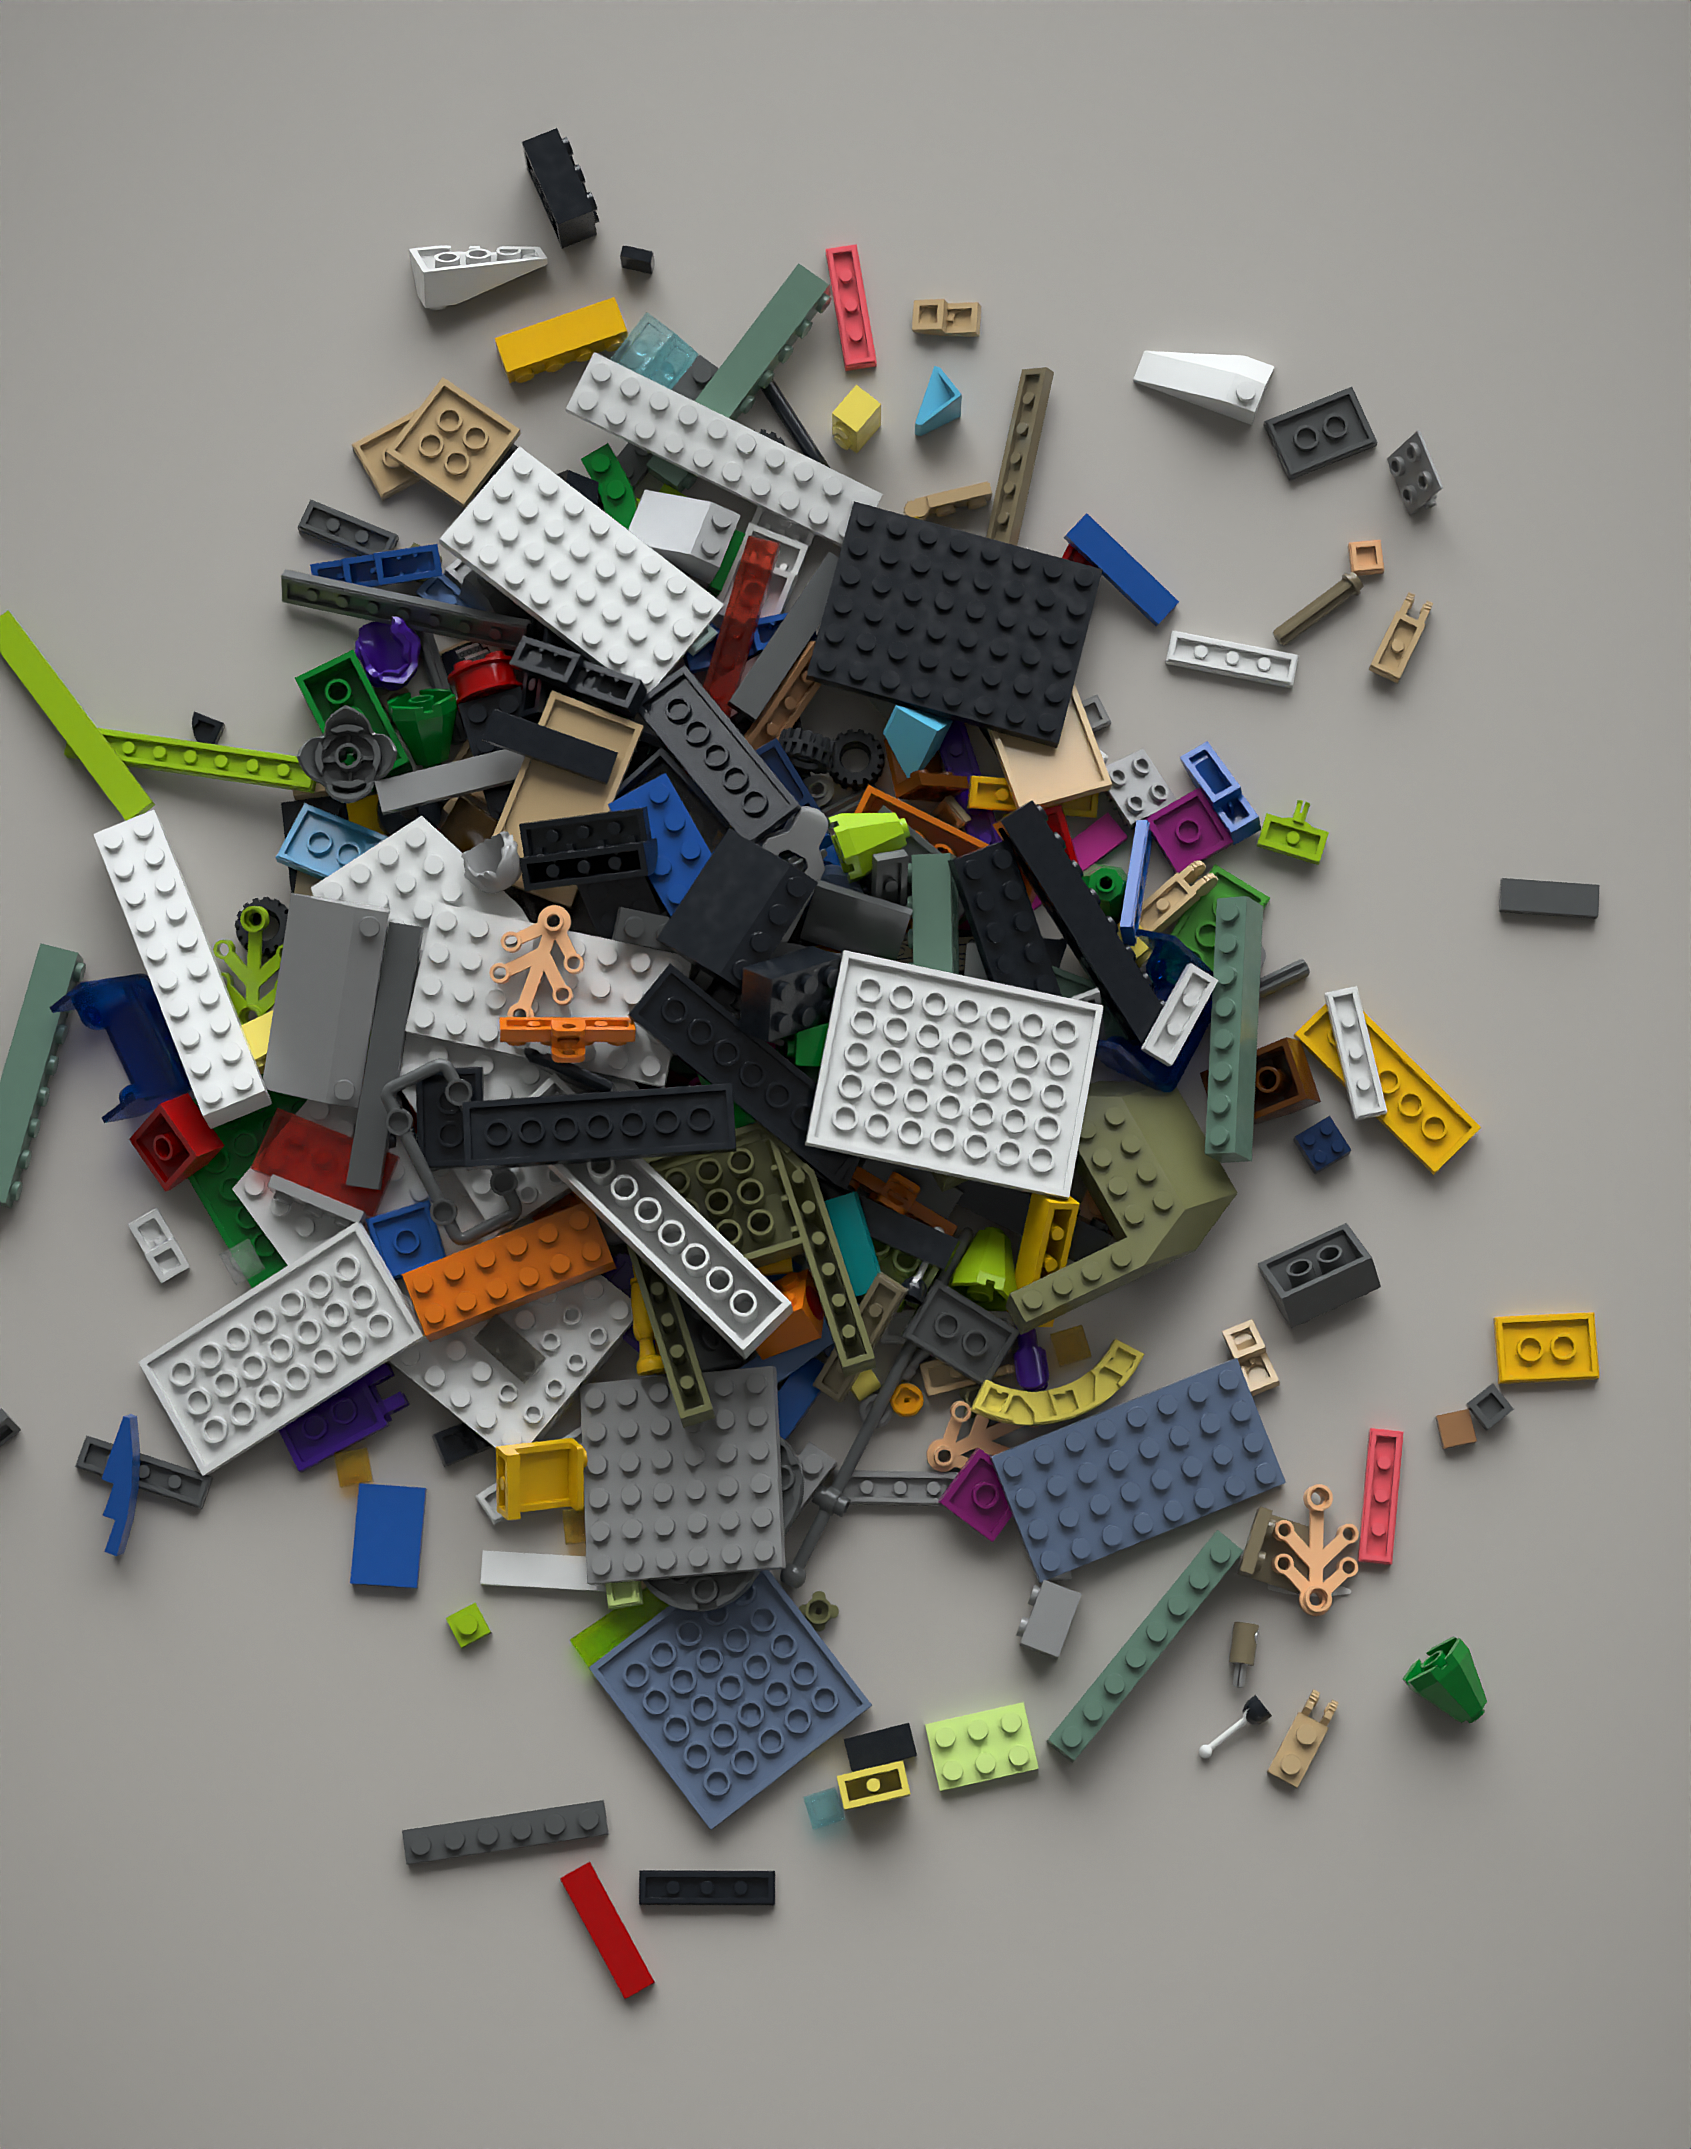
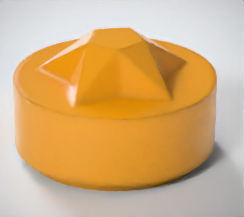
[890,1383,923,1418]

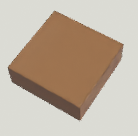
[1435,1409,1477,1449]

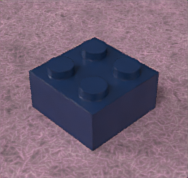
[1293,1116,1352,1174]

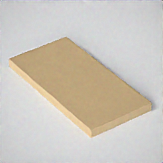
[987,683,1112,808]
[493,691,644,909]

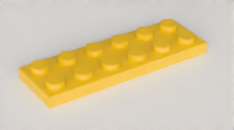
[1294,1004,1481,1175]

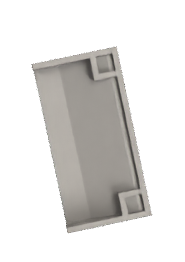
[263,893,390,1108]

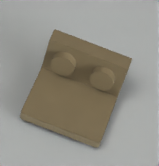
[1237,1506,1309,1594]

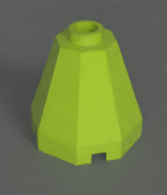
[828,813,910,884]
[948,1227,1017,1311]

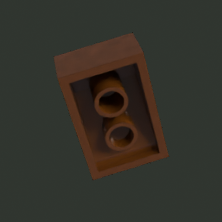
[1200,1037,1321,1125]

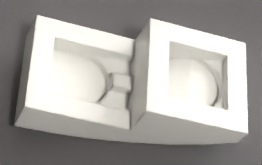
[128,1208,190,1283]

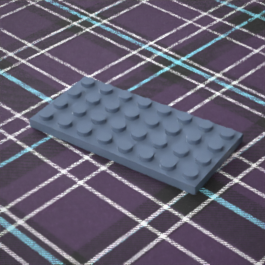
[990,1358,1286,1583]

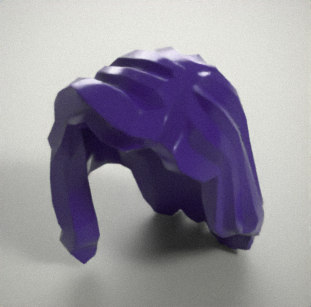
[355,617,421,691]

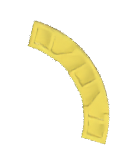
[970,1339,1144,1426]

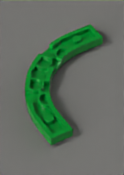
[581,443,638,530]

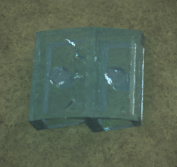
[610,312,699,389]

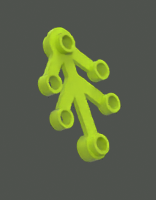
[213,906,283,1025]

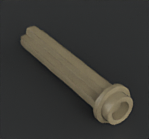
[1273,572,1364,646]

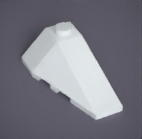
[409,246,548,310]
[1133,351,1274,425]

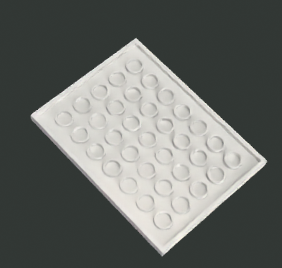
[805,950,1103,1200]

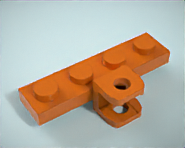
[499,1017,636,1063]
[848,1166,958,1237]

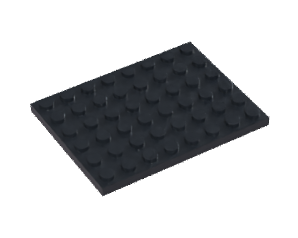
[806,501,1103,748]

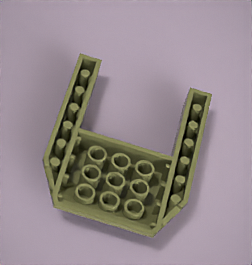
[931,1081,1238,1335]
[626,1122,876,1428]

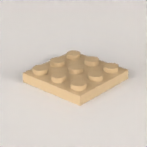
[386,377,521,508]

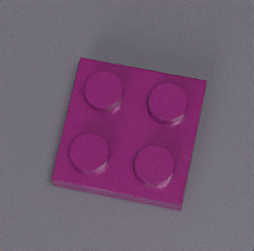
[1144,787,1233,874]
[938,1448,1012,1542]

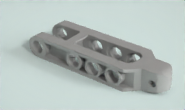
[690,806,828,1011]

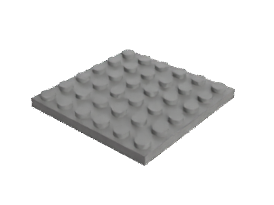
[580,1366,786,1585]

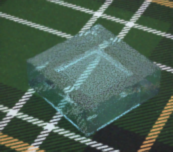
[803,1787,845,1830]

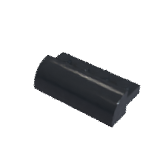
[519,806,658,891]

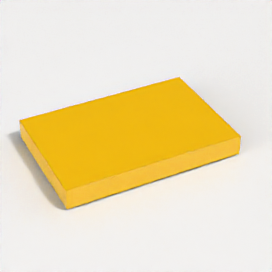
[1493,1312,1599,1384]

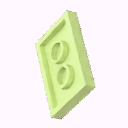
[925,1702,1039,1791]

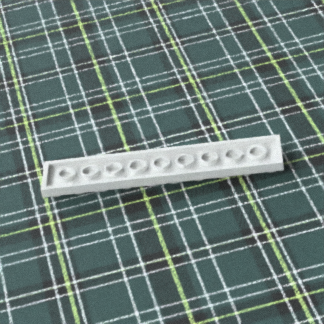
[566,352,883,547]

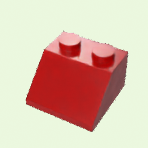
[129,1093,225,1192]

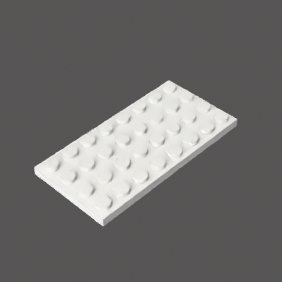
[439,446,724,694]
[405,902,693,1088]
[138,1222,426,1476]

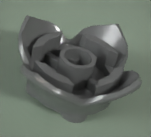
[296,705,398,804]

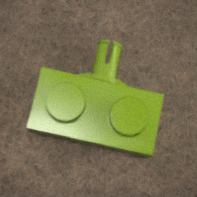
[1257,800,1329,865]

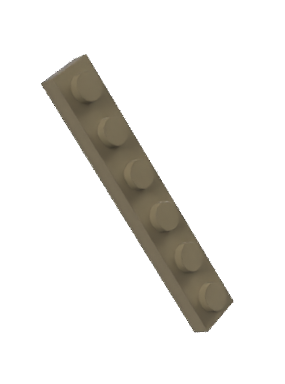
[986,367,1054,546]

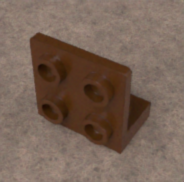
[884,738,970,802]

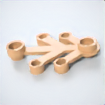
[489,905,585,1017]
[926,1401,1041,1472]
[1271,1484,1359,1616]

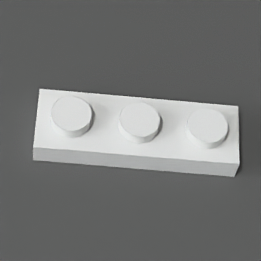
[1141,963,1218,1066]

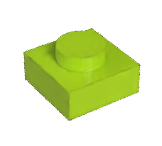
[446,1602,492,1649]

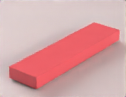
[825,244,877,371]
[1357,1428,1404,1565]

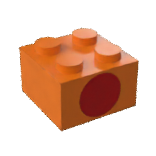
[755,1269,824,1360]

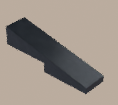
[509,636,647,719]

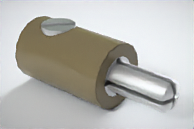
[1229,1622,1259,1688]

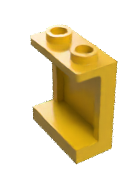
[496,1438,588,1520]

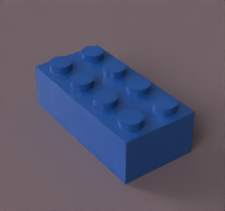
[608,773,711,917]

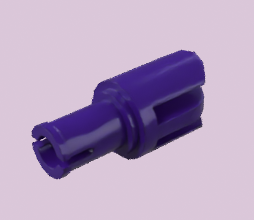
[1013,1323,1049,1392]

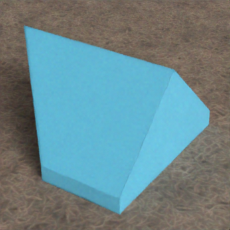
[915,366,962,436]
[883,705,953,778]

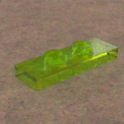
[570,1587,669,1668]

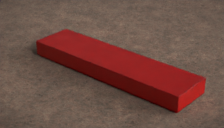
[560,1862,655,1999]

